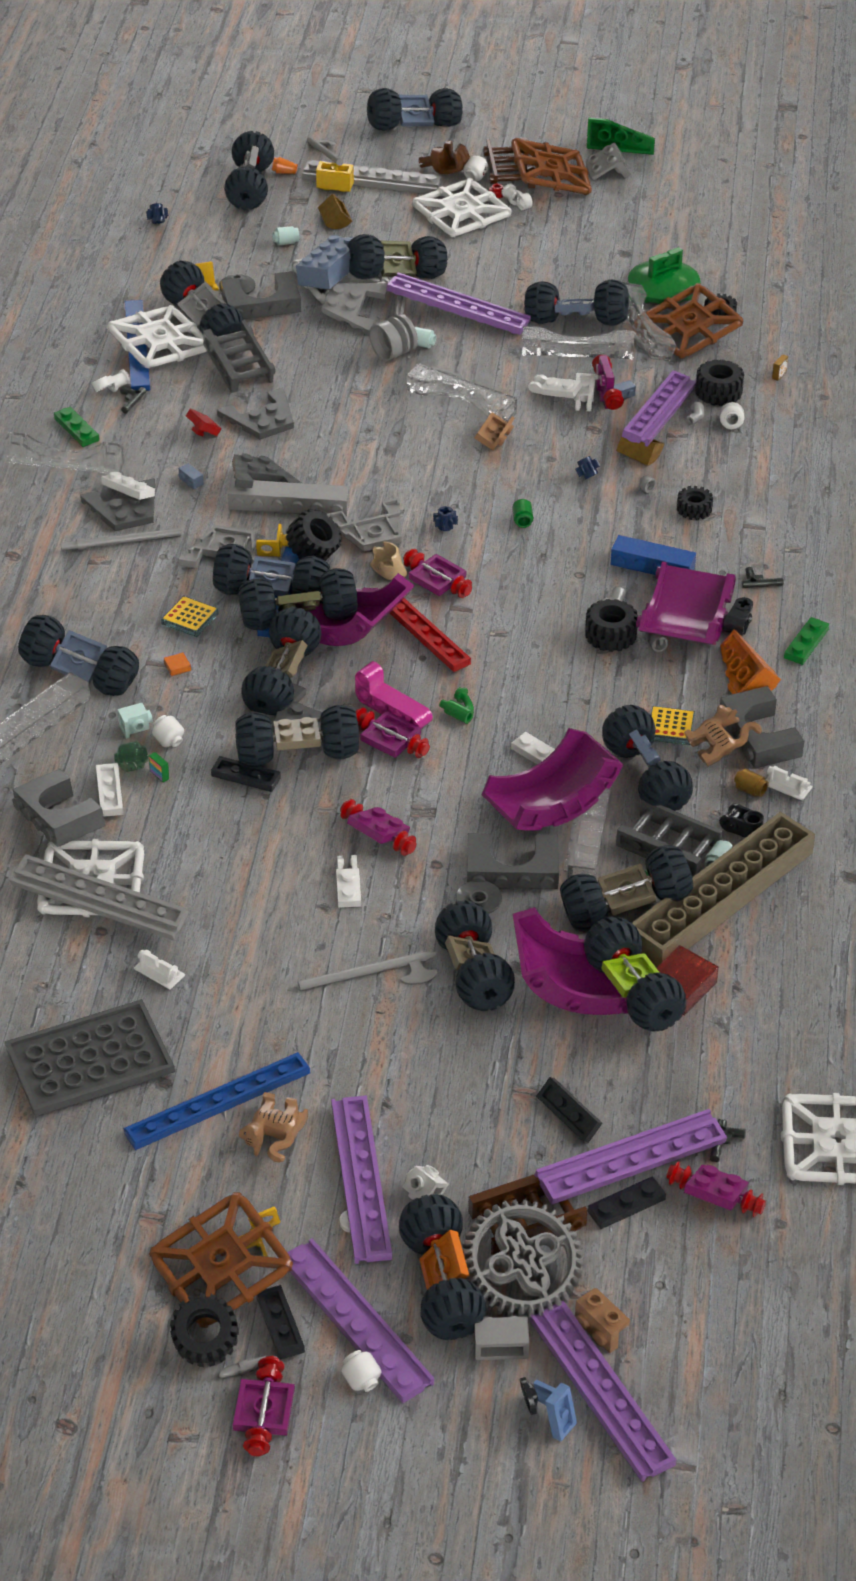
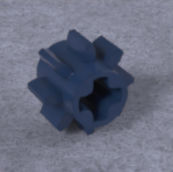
[146,203,169,224]
[575,456,600,480]
[433,506,458,531]

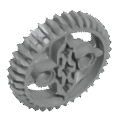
[462,1199,584,1320]

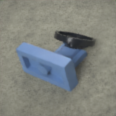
[519,1377,577,1442]

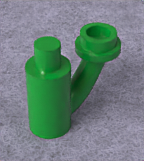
[439,687,474,724]

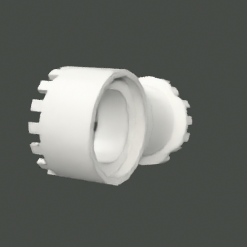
[501,183,532,210]
[91,369,131,392]

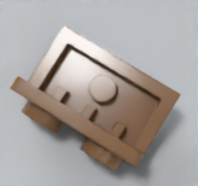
[474,412,515,451]
[575,1288,630,1353]

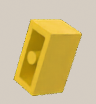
[316,161,354,192]

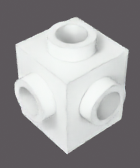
[402,1165,449,1200]

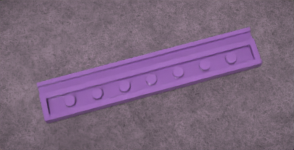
[386,272,531,335]
[622,370,696,447]
[331,1095,392,1264]
[535,1109,727,1205]
[288,1238,434,1404]
[530,1300,676,1482]

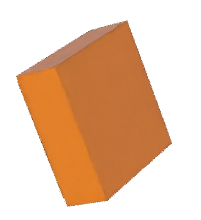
[164,652,191,676]

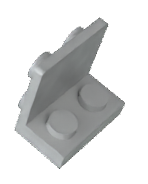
[586,143,631,180]

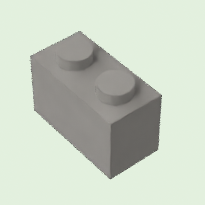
[474,1316,529,1360]

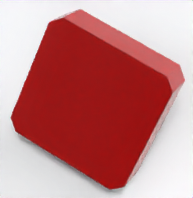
[186,408,222,437]

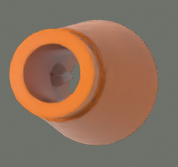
[272,156,298,174]

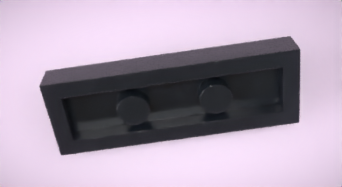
[211,756,281,792]
[536,1077,603,1143]
[587,1176,666,1229]
[256,1285,305,1360]

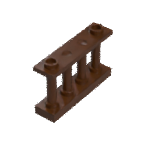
[483,137,536,189]
[468,1174,587,1255]

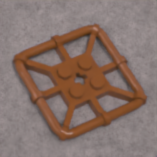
[511,138,592,195]
[638,283,744,359]
[149,1192,293,1328]

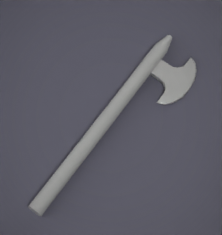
[307,137,343,165]
[298,951,438,991]

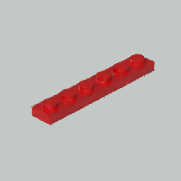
[389,598,471,672]

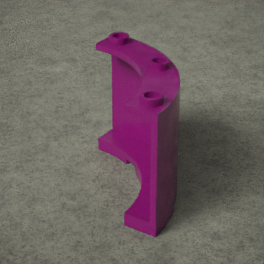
[636,561,736,645]
[302,573,414,646]
[481,728,623,830]
[512,907,628,1015]

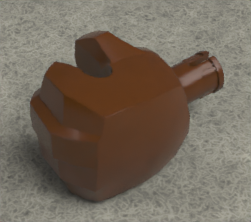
[419,140,470,175]

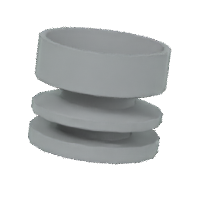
[369,313,418,362]

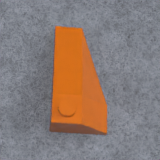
[720,630,781,694]

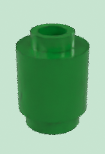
[512,499,534,528]

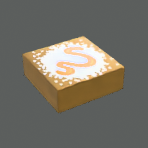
[772,354,788,381]

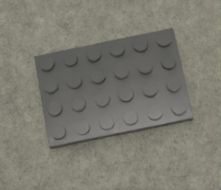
[4,999,175,1117]

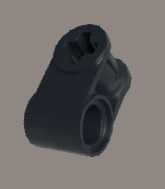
[723,597,753,636]
[719,803,764,838]

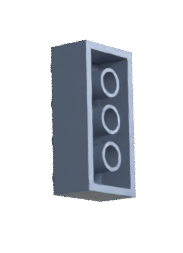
[296,235,354,289]

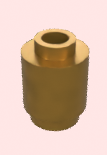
[734,768,769,797]

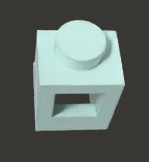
[118,703,153,739]

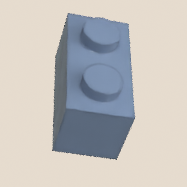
[614,380,636,399]
[178,463,204,489]

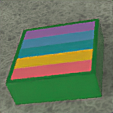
[149,752,169,782]

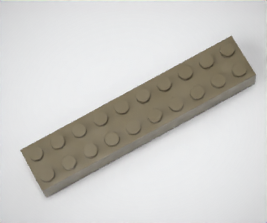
[632,811,815,970]

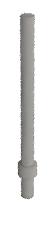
[60,528,182,551]

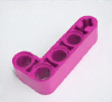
[355,661,433,729]

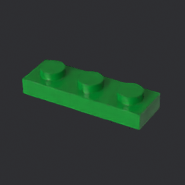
[54,406,100,447]
[784,617,830,665]

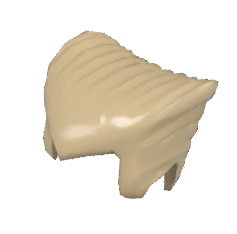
[370,542,407,580]

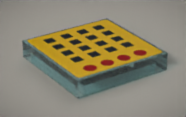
[161,596,219,637]
[651,706,695,745]

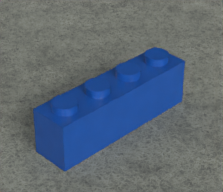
[610,535,696,575]

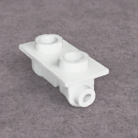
[766,766,813,801]
[134,950,185,989]

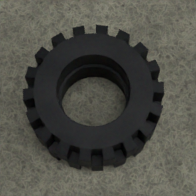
[695,359,744,406]
[286,509,342,561]
[585,599,638,652]
[170,1293,239,1367]

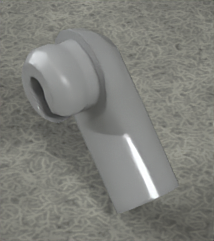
[686,402,705,425]
[601,586,626,601]

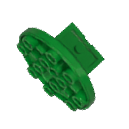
[628,247,700,304]

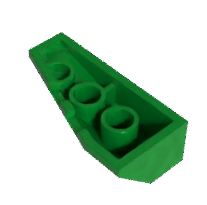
[587,117,655,155]

